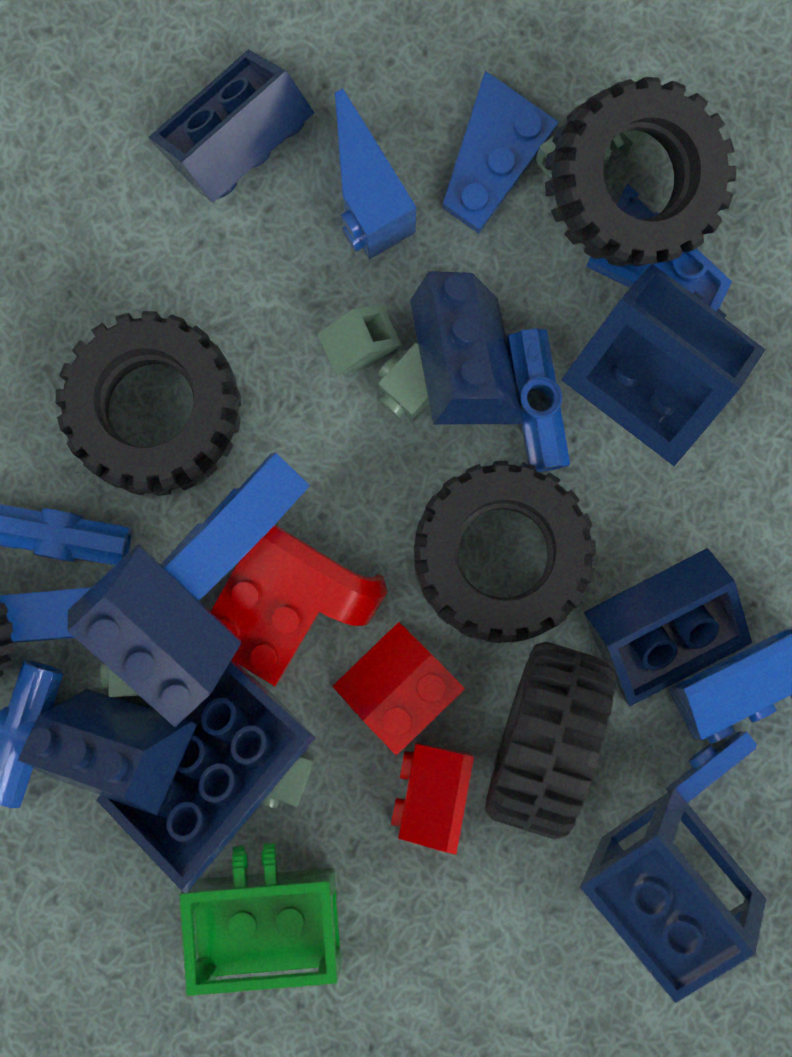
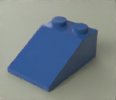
[335,88,416,260]

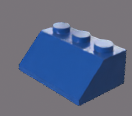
[668,627,792,744]

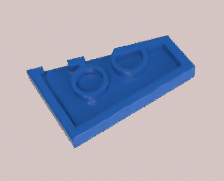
[442,71,559,234]
[586,183,732,311]

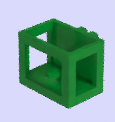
[179,843,342,996]

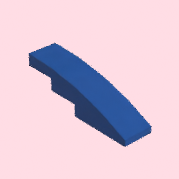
[161,453,310,600]

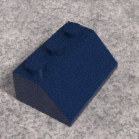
[148,49,315,203]
[410,271,523,425]
[68,543,241,727]
[584,548,752,707]
[18,689,196,816]

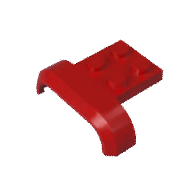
[211,525,388,687]

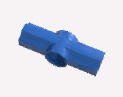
[507,328,570,472]
[0,504,132,566]
[0,660,64,808]

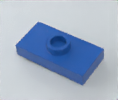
[666,731,757,803]

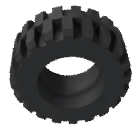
[545,77,737,267]
[55,311,242,496]
[414,460,596,643]
[485,641,617,840]

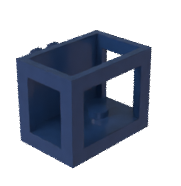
[561,264,766,467]
[580,788,766,1004]

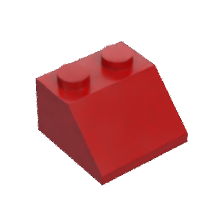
[332,622,465,756]
[391,742,474,855]

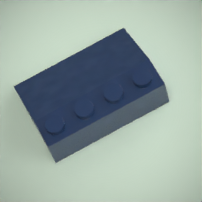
[96,660,315,893]

